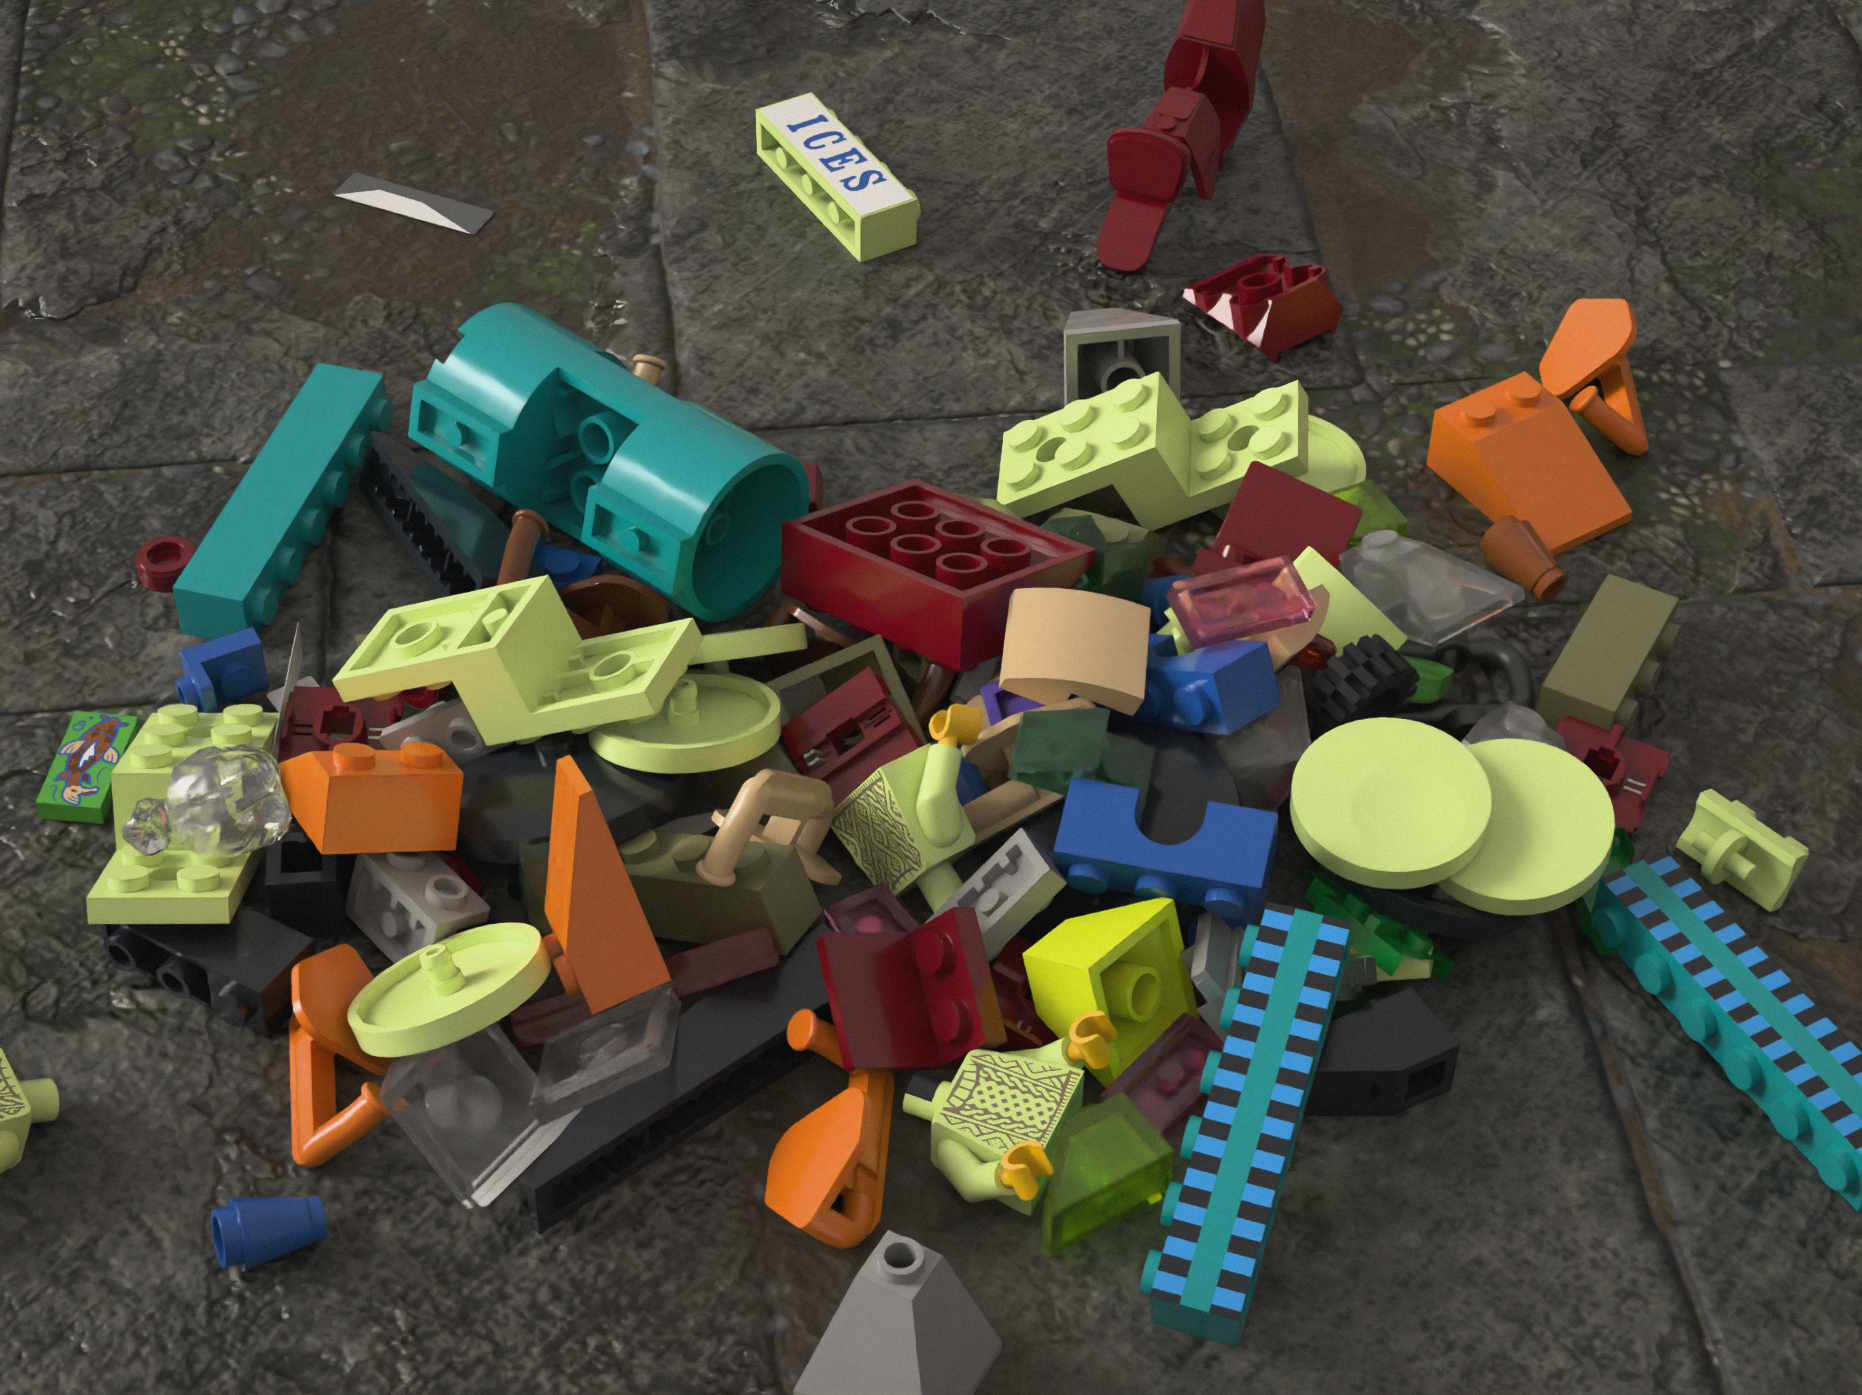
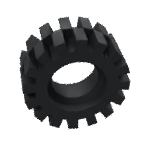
[1296,634,1420,739]

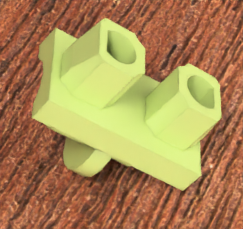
[1676,789,1809,912]

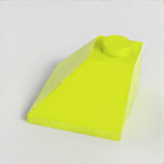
[1022,897,1200,1090]

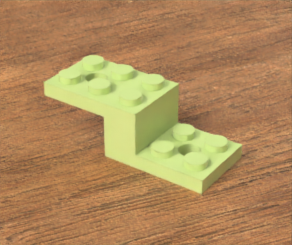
[997,371,1308,531]
[332,575,704,746]
[86,704,279,924]

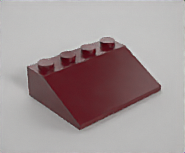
[781,478,1097,672]

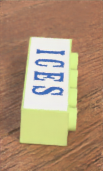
[756,92,921,263]

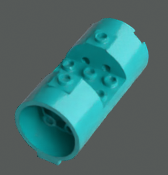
[408,302,810,622]

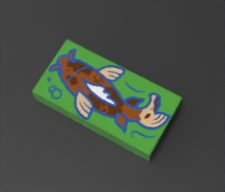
[36,711,141,824]

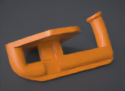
[1539,298,1649,456]
[289,943,405,1169]
[765,1009,895,1249]

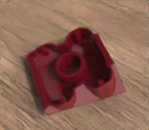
[1183,253,1343,363]

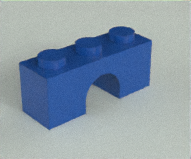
[1103,634,1282,735]
[1053,777,1278,919]

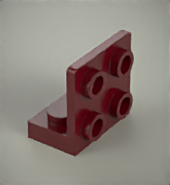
[1191,461,1363,611]
[816,907,1008,1073]

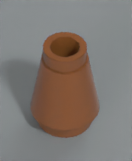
[1479,515,1568,603]

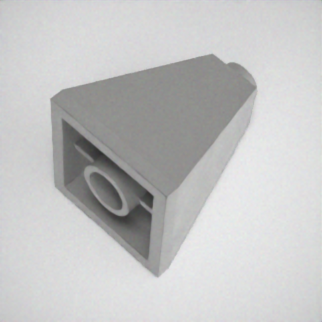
[1063,308,1181,407]
[793,1230,1002,1395]

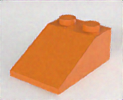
[1426,371,1633,557]
[267,742,464,854]
[542,755,672,1015]

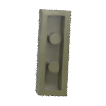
[1533,574,1682,738]
[617,828,822,956]

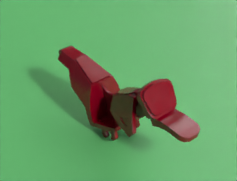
[1096,0,1266,274]

